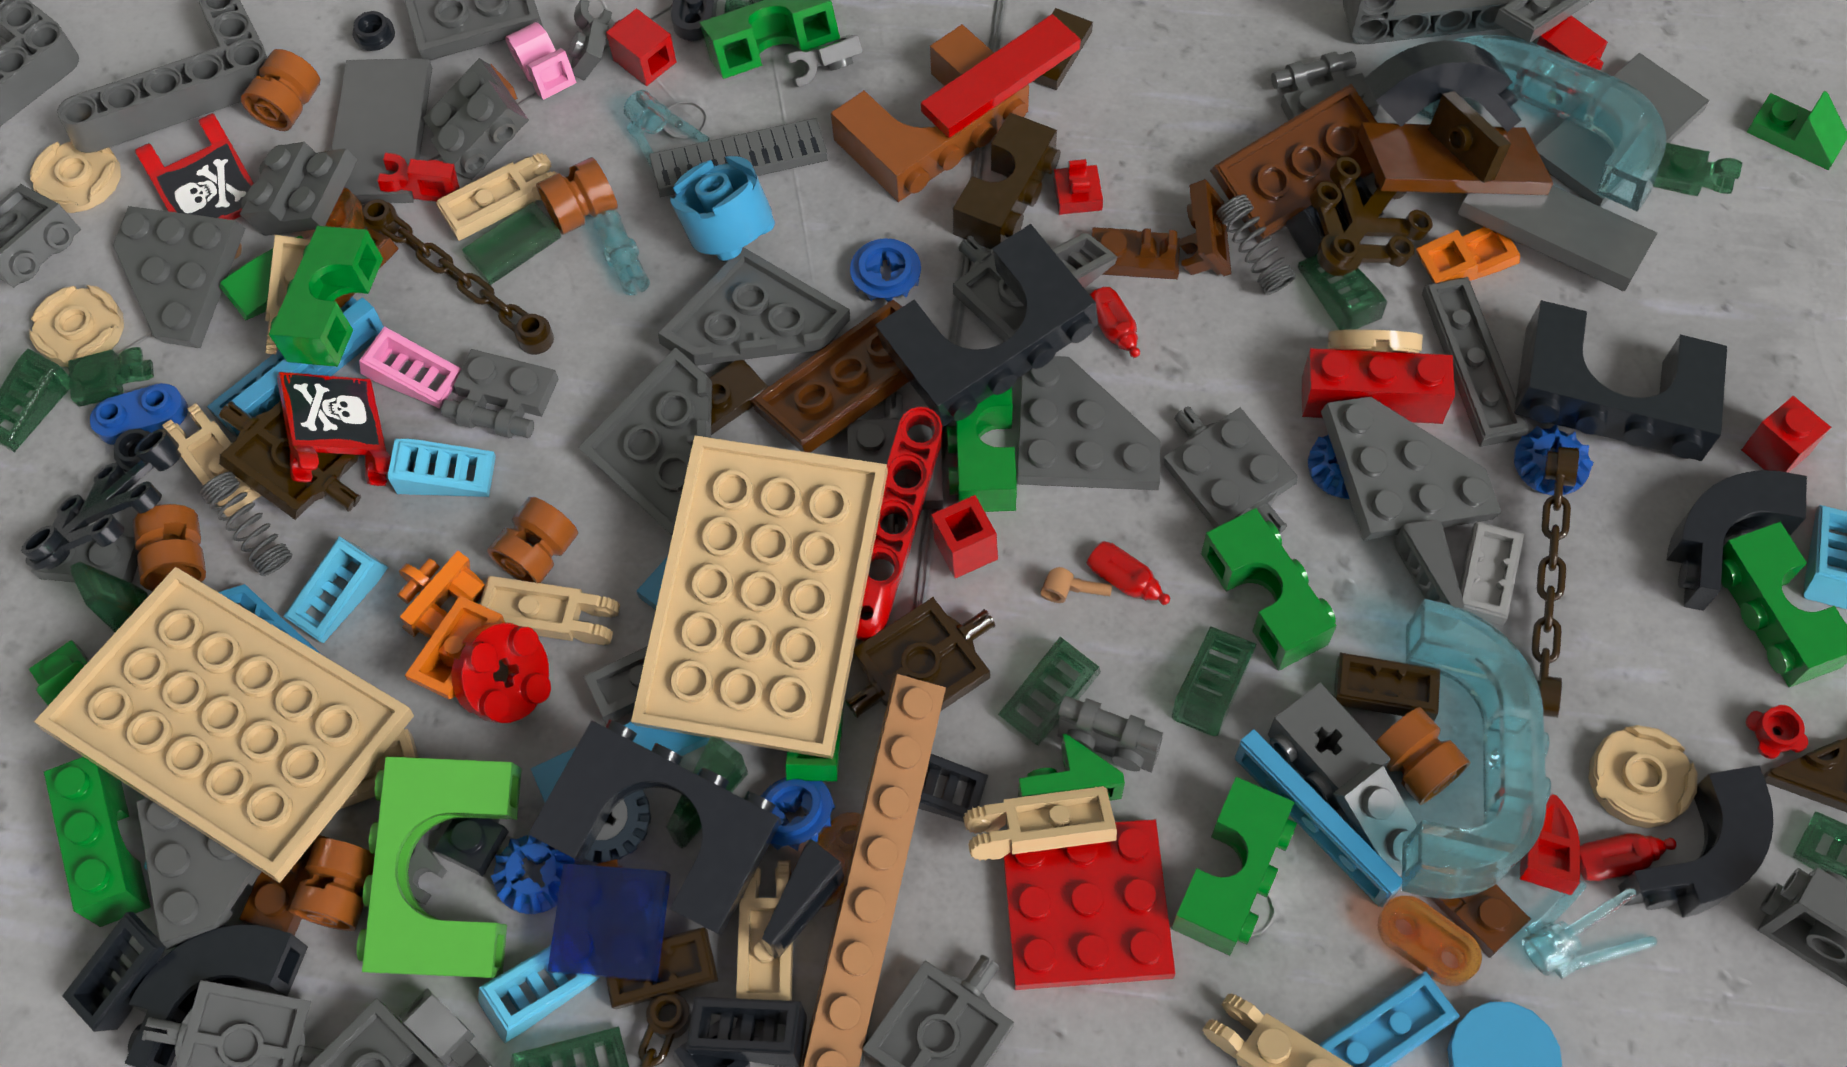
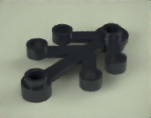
[21,428,181,570]

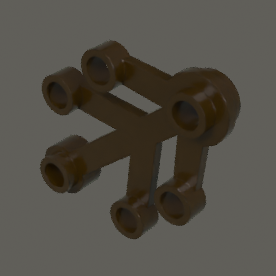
[1310,157,1433,276]

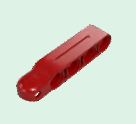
[856,407,942,641]

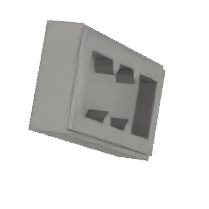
[1459,521,1524,626]

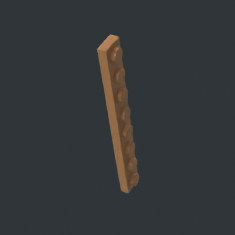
[801,674,946,1067]

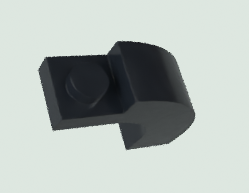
[1364,40,1522,132]
[1666,470,1807,611]
[1618,765,1773,918]
[125,925,308,1067]

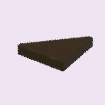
[1763,738,1847,813]

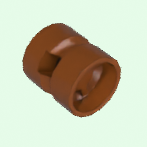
[241,49,321,131]
[536,157,618,235]
[487,497,579,583]
[133,504,206,592]
[1376,707,1471,805]
[289,838,375,931]

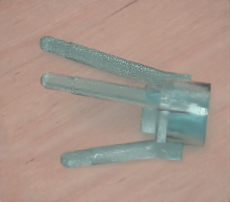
[623,90,710,170]
[1522,881,1657,979]

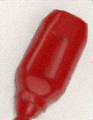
[1089,287,1140,358]
[1086,541,1171,605]
[1580,833,1677,881]

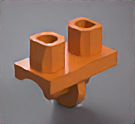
[397,550,485,638]

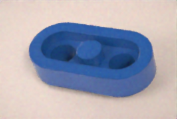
[90,383,188,445]

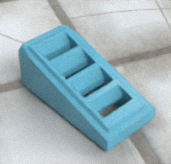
[388,439,496,497]
[1804,505,1847,609]
[284,536,388,643]
[478,933,600,1043]

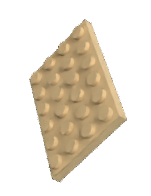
[631,435,888,759]
[34,567,414,883]

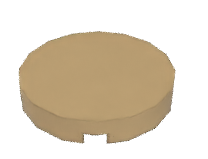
[30,141,121,213]
[29,285,124,368]
[1328,330,1423,353]
[1588,725,1698,828]

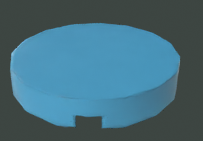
[1447,1002,1562,1067]

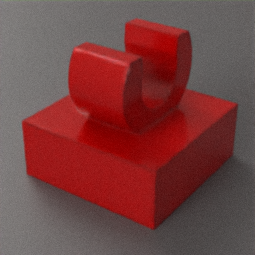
[1053,159,1103,215]

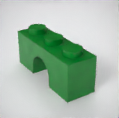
[699,0,840,79]
[269,226,383,367]
[947,387,1017,512]
[1201,508,1337,671]
[1721,521,1847,688]
[44,757,151,927]
[1171,777,1297,956]

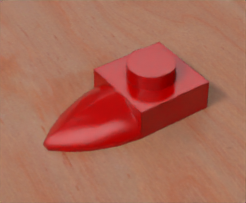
[1520,794,1580,895]

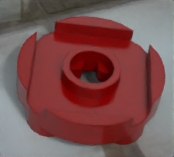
[451,623,551,723]

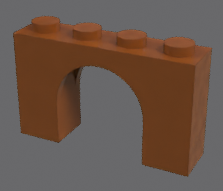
[831,24,1029,203]

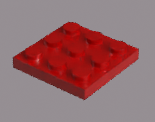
[1003,819,1176,990]

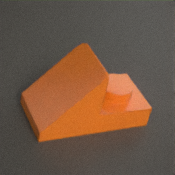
[405,596,505,700]

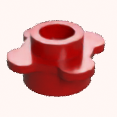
[1746,705,1808,759]

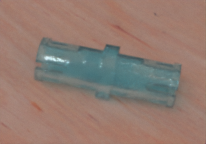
[593,210,650,295]

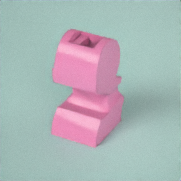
[505,22,576,100]

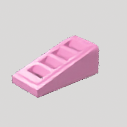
[359,326,461,408]

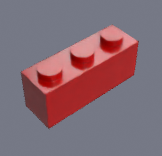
[1302,348,1455,424]

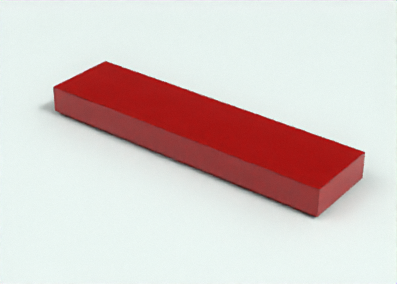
[921,14,1081,138]

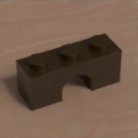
[953,112,1061,250]

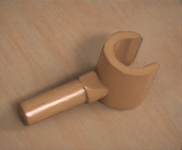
[1041,567,1112,603]

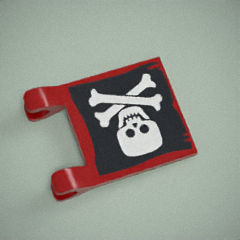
[135,113,254,220]
[277,372,391,486]

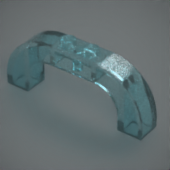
[1418,35,1666,212]
[1402,599,1551,899]

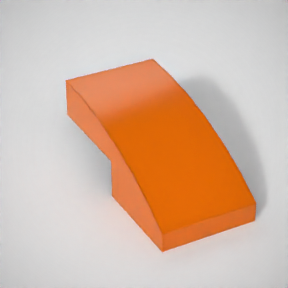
[1416,227,1520,284]

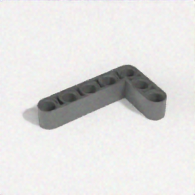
[0,0,79,127]
[57,0,267,153]
[1343,0,1513,44]

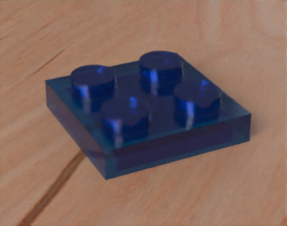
[547,864,671,982]

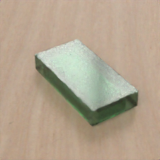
[462,202,561,285]

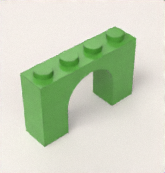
[357,757,522,978]

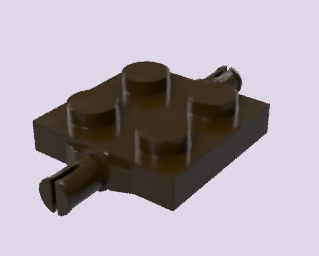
[219,401,361,520]
[845,597,996,718]

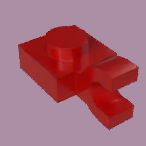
[377,153,460,202]

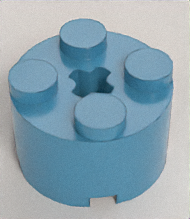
[670,156,775,261]

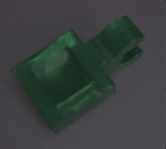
[1653,142,1742,196]
[68,347,154,407]

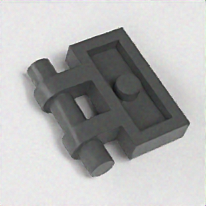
[1271,51,1379,121]
[441,349,559,438]
[1057,695,1163,773]

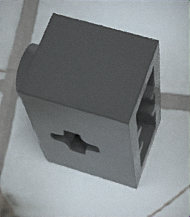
[1268,682,1391,811]

